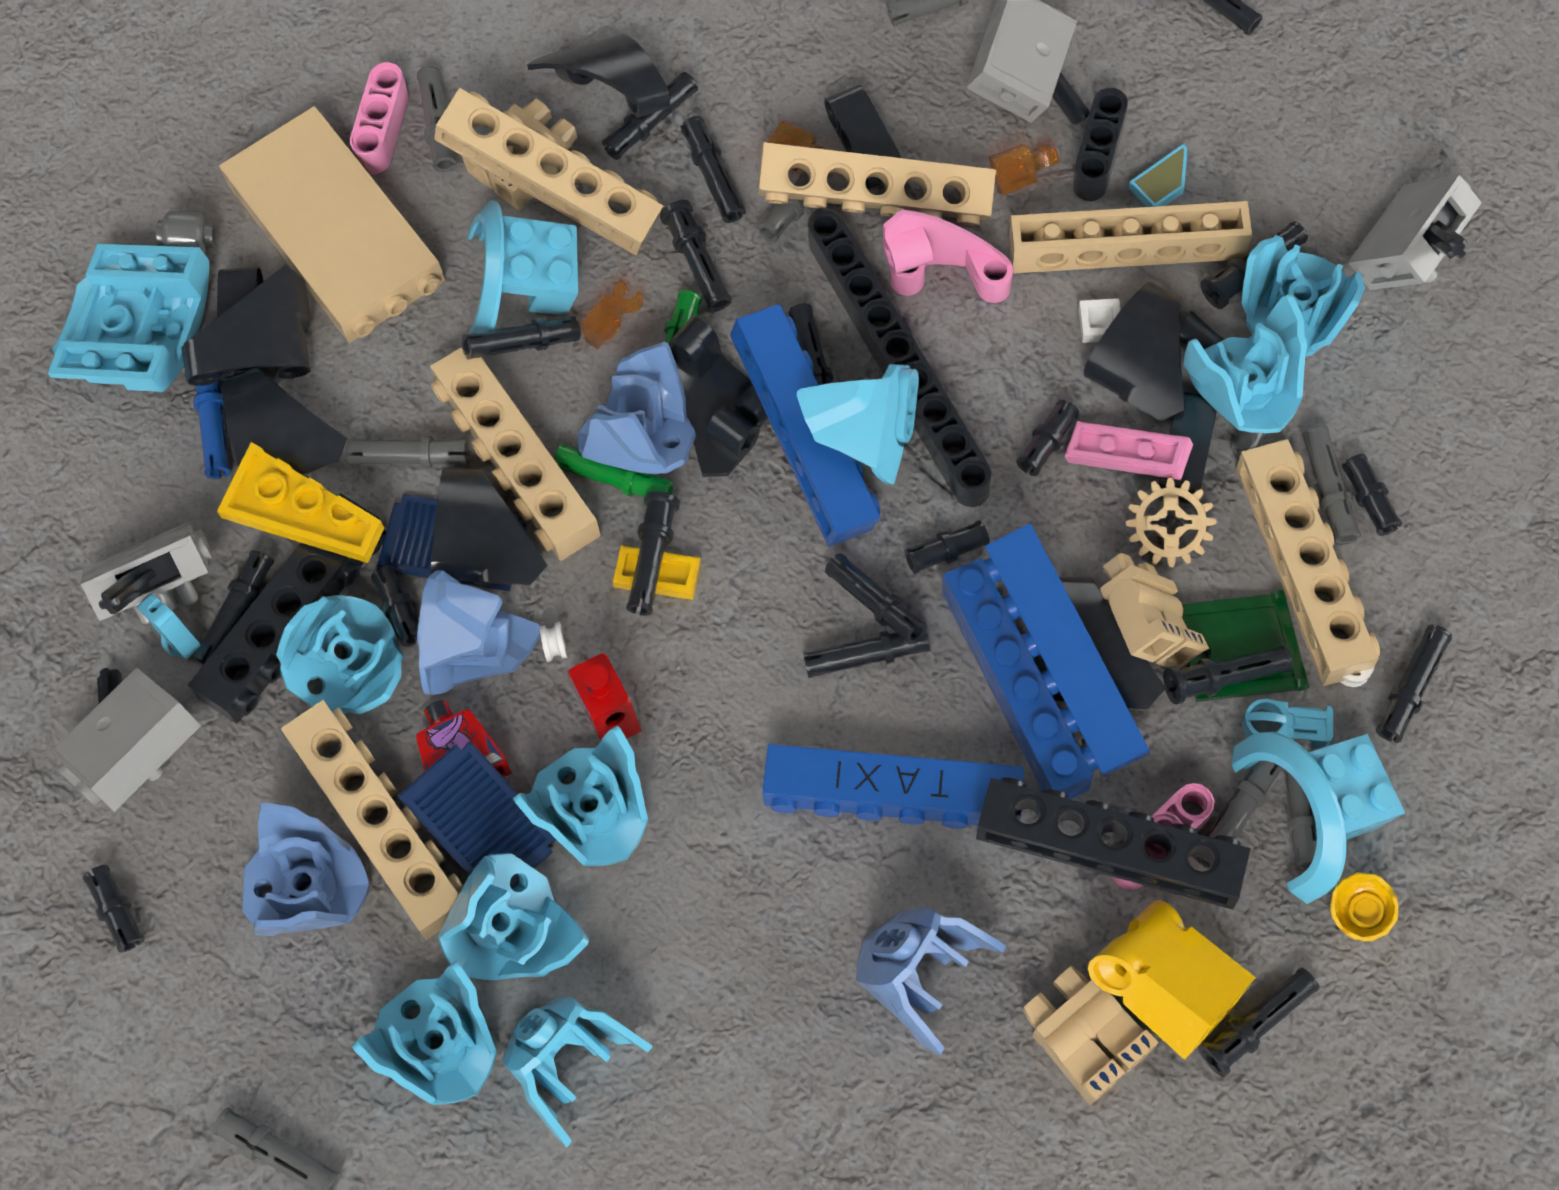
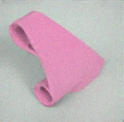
[883,210,1013,303]

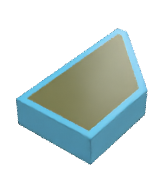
[1128,144,1188,207]

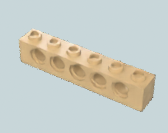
[434,88,663,256]
[756,142,996,226]
[1009,201,1252,273]
[430,347,601,561]
[1236,439,1380,686]
[280,700,463,940]

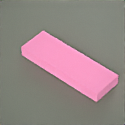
[1064,421,1193,480]

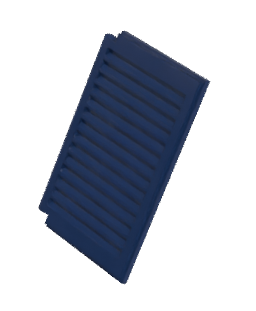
[376,494,527,592]
[398,741,556,888]

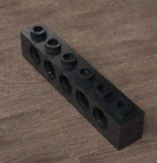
[188,493,386,724]
[976,777,1251,910]

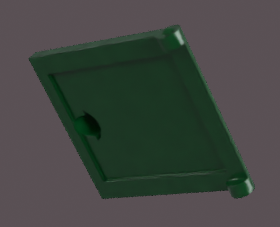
[1182,590,1310,702]

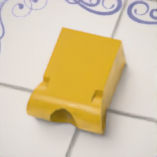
[1088,900,1256,1060]

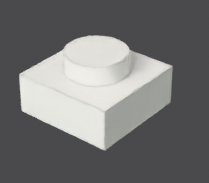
[1078,298,1120,343]

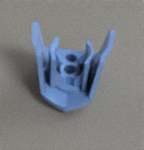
[577,342,696,474]
[417,571,541,695]
[242,803,370,936]
[856,907,1006,1055]

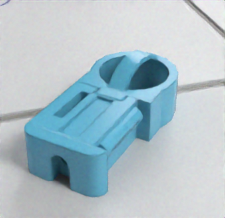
[136,593,201,660]
[1242,698,1333,748]

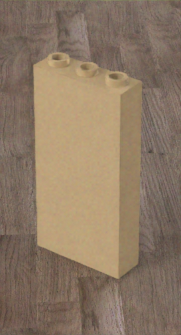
[219,106,445,343]

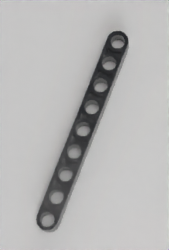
[808,208,992,507]

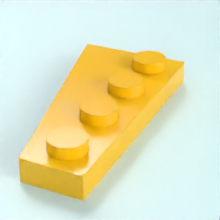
[217,442,385,563]

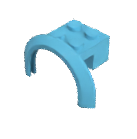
[467,200,578,334]
[1232,732,1405,904]

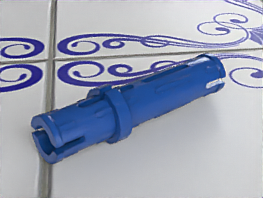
[193,382,231,479]

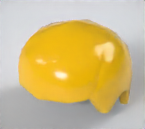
[1330,872,1399,941]

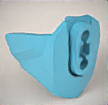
[1241,235,1365,356]
[1183,293,1307,433]
[797,364,919,485]
[276,595,404,715]
[513,725,648,866]
[438,853,589,980]
[351,961,497,1105]
[502,996,653,1148]

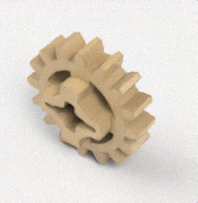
[1126,478,1216,567]

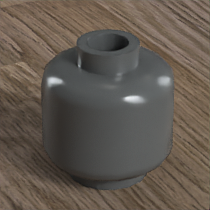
[156,211,215,256]

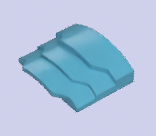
[48,244,209,392]

